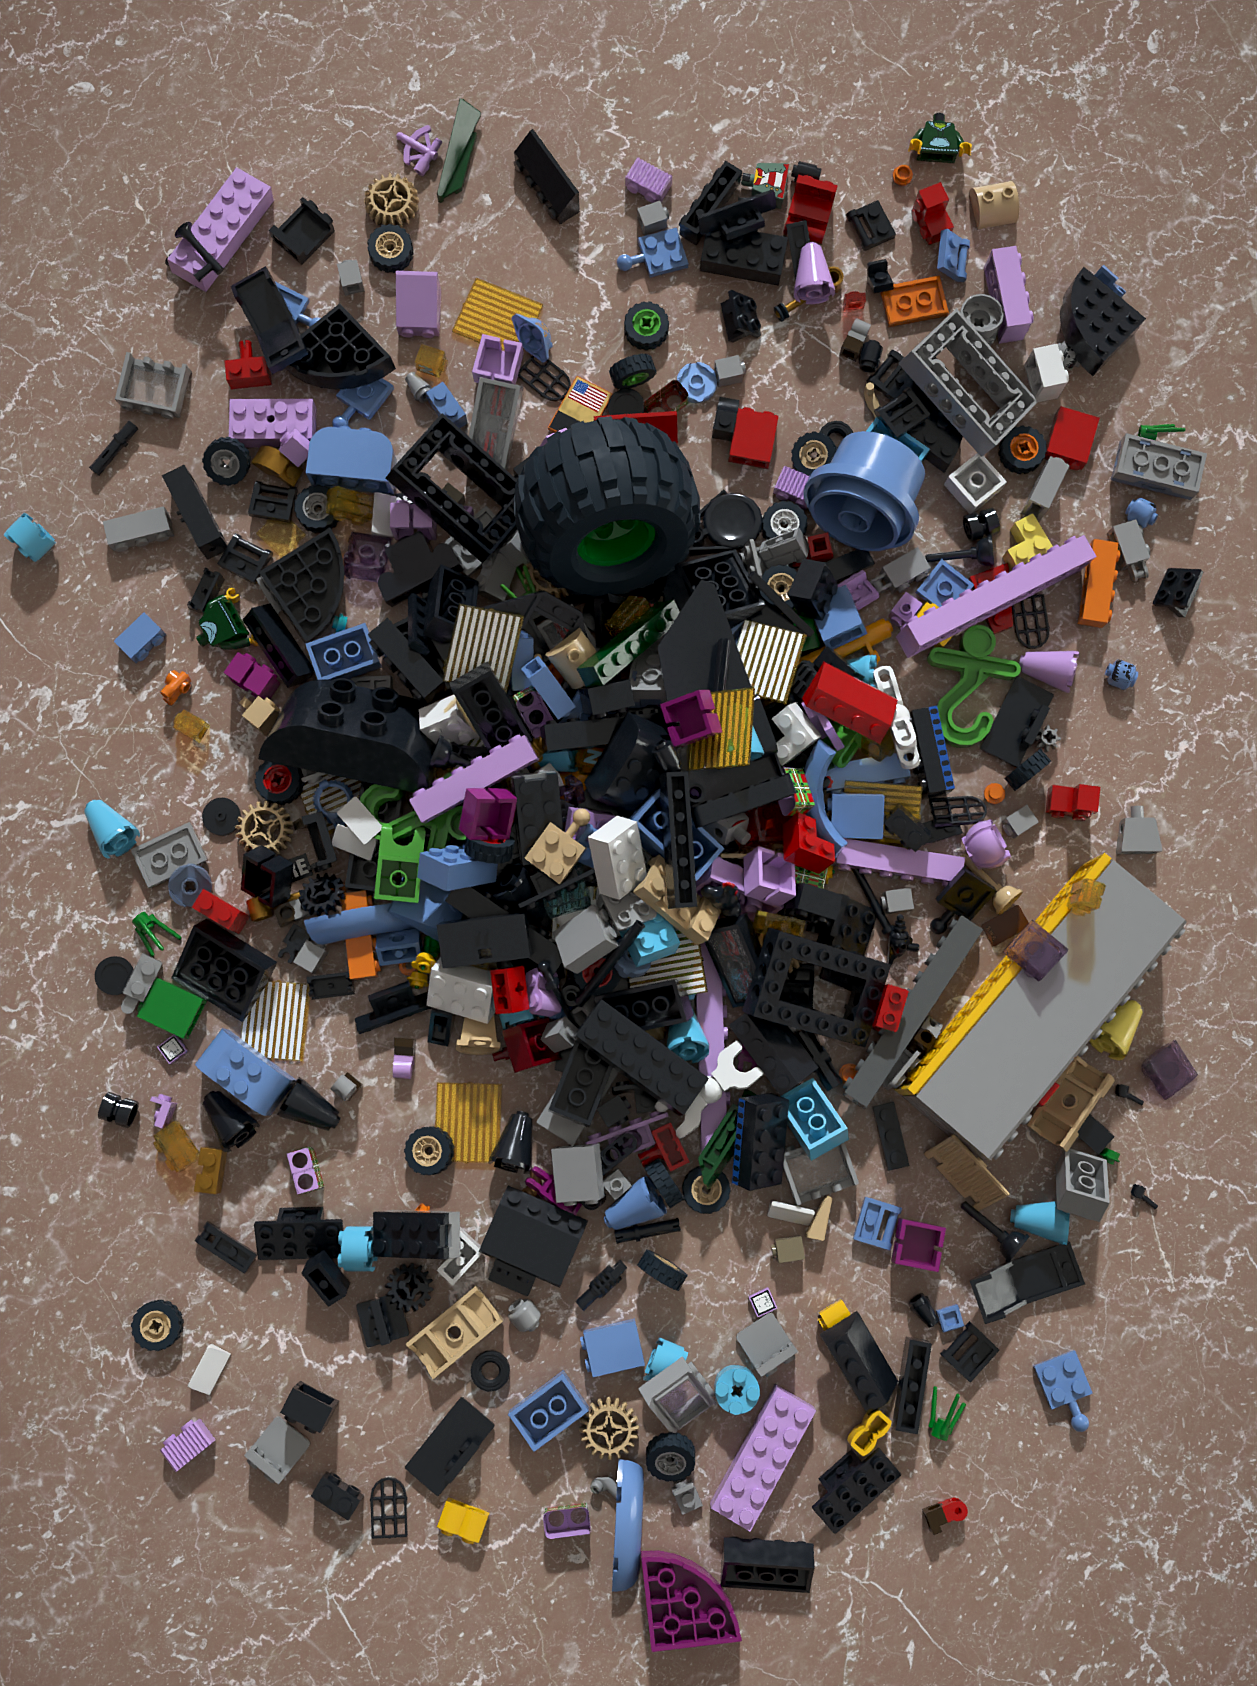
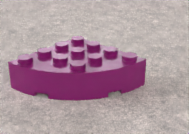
[641,1550,742,1652]

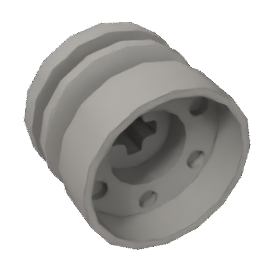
[960,294,1004,346]

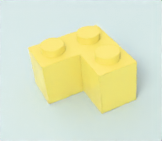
[1002,513,1053,571]

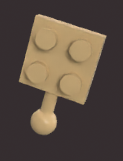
[525,809,590,884]

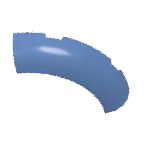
[804,739,848,859]
[304,903,416,945]
[612,1459,644,1592]

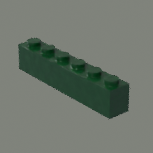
[577,600,680,687]

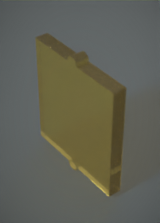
[256,520,306,558]

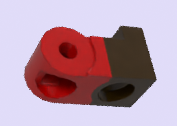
[922,1497,968,1535]

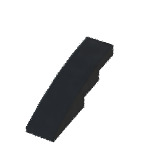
[826,549,875,583]

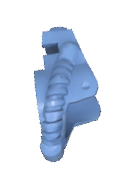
[313,779,354,829]

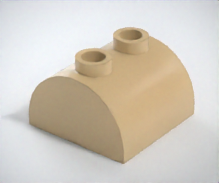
[969,181,1019,229]
[545,628,597,689]

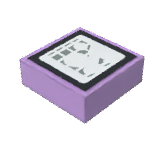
[157,1034,188,1064]
[748,1287,777,1317]

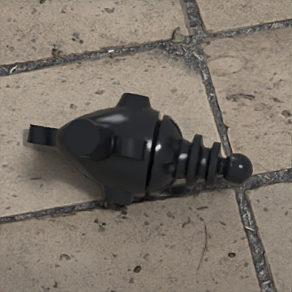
[887,914,919,965]

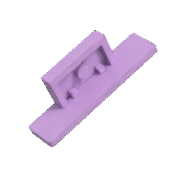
[585,1111,669,1159]

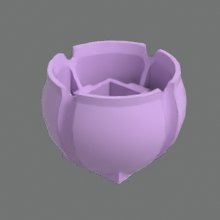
[961,819,1011,870]

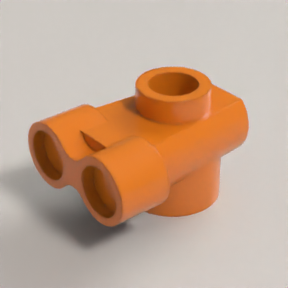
[160,670,191,706]

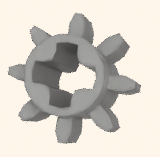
[1034,725,1061,753]

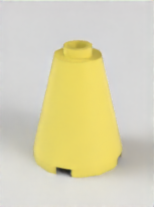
[1089,1000,1143,1061]

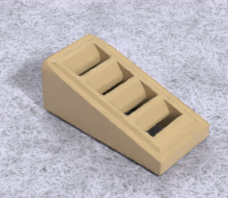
[805,1195,832,1241]

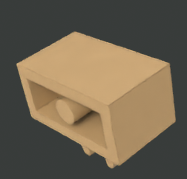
[239,696,280,737]

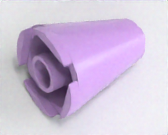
[794,242,835,304]
[1019,651,1079,693]

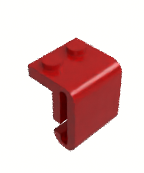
[783,175,838,245]

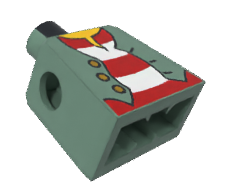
[741,163,790,209]

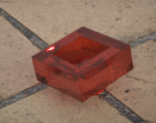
[843,291,866,311]

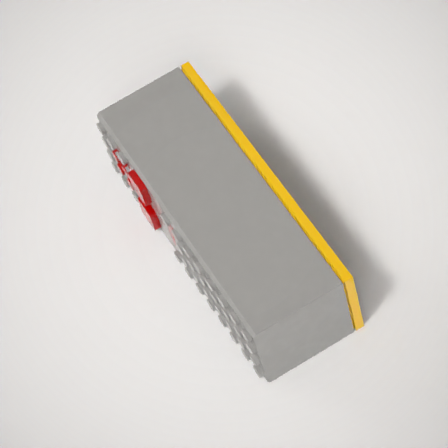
[894,853,1187,1160]

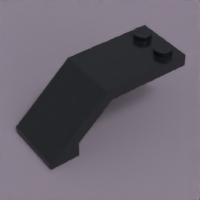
[231,266,308,374]
[969,1241,1085,1324]

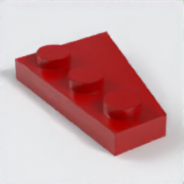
[969,563,1013,634]

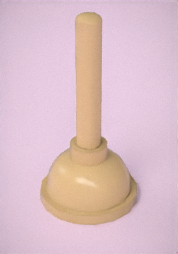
[961,853,1023,915]

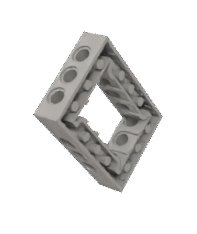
[898,308,1038,457]

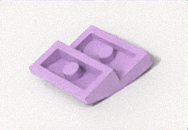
[801,702,844,751]

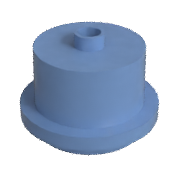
[803,431,925,551]

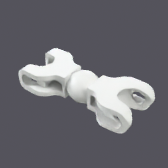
[874,666,920,769]
[655,1041,764,1139]

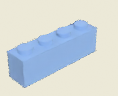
[826,753,911,796]

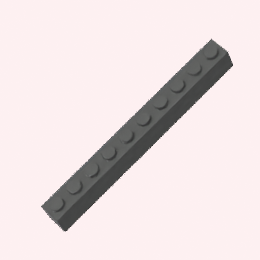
[842,915,983,1109]

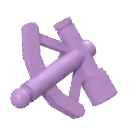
[396,125,443,176]

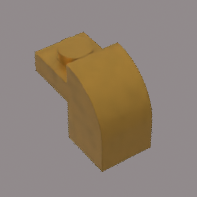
[251,446,304,487]

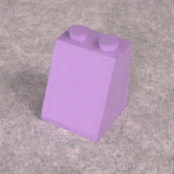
[396,271,441,338]

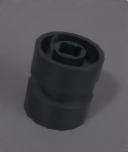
[963,508,1000,542]
[98,1092,139,1128]

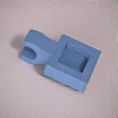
[1095,265,1126,298]

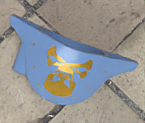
[511,314,553,363]

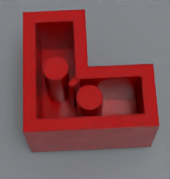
[911,182,954,245]
[1045,784,1101,821]
[783,812,835,874]

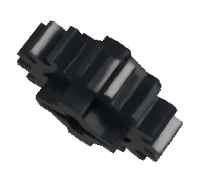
[299,873,346,916]
[385,1263,434,1313]

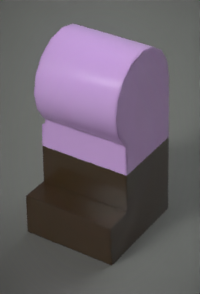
[393,1037,416,1079]

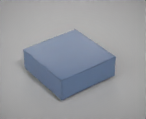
[936,1304,964,1333]

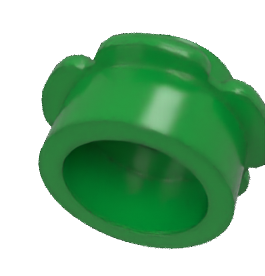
[1100,1147,1120,1165]

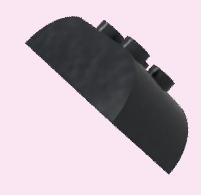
[258,678,439,792]

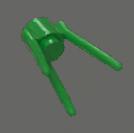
[1138,424,1186,441]
[132,912,182,957]
[928,1386,966,1441]

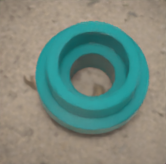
[332,613,348,633]

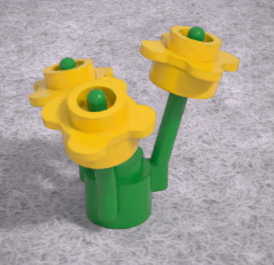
[407,936,440,989]

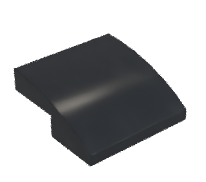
[780,964,814,1009]

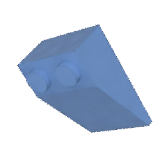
[388,877,463,942]

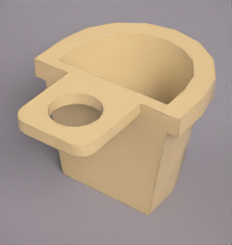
[456,1015,500,1055]

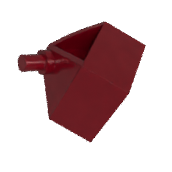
[492,1017,561,1073]

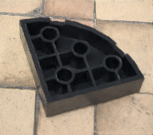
[1060,267,1146,376]
[285,303,396,390]
[887,357,963,473]
[259,528,345,644]

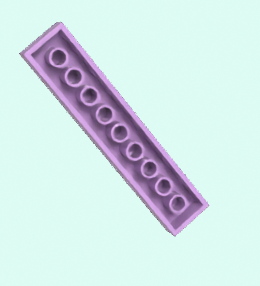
[896,535,1097,658]

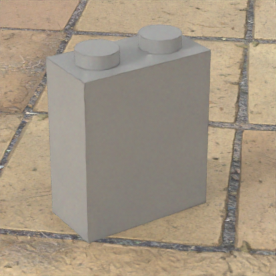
[1021,456,1069,522]
[553,904,618,974]
[551,1143,605,1206]

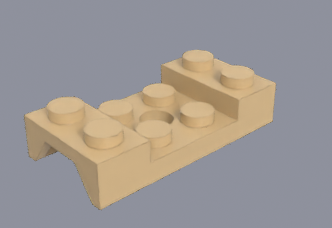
[633,855,721,946]
[1027,1056,1115,1152]
[406,1285,504,1379]

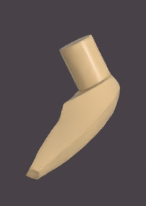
[864,382,880,418]

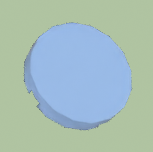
[677,362,717,403]

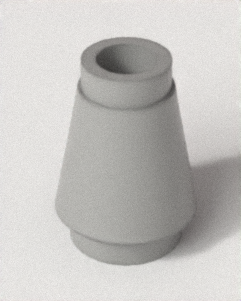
[405,372,432,403]

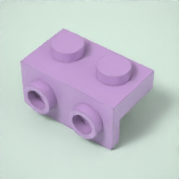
[838,570,879,610]

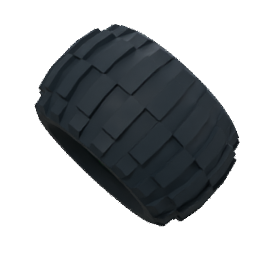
[514,416,701,597]

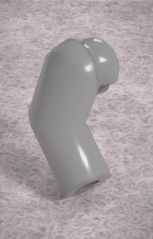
[590,1477,617,1499]

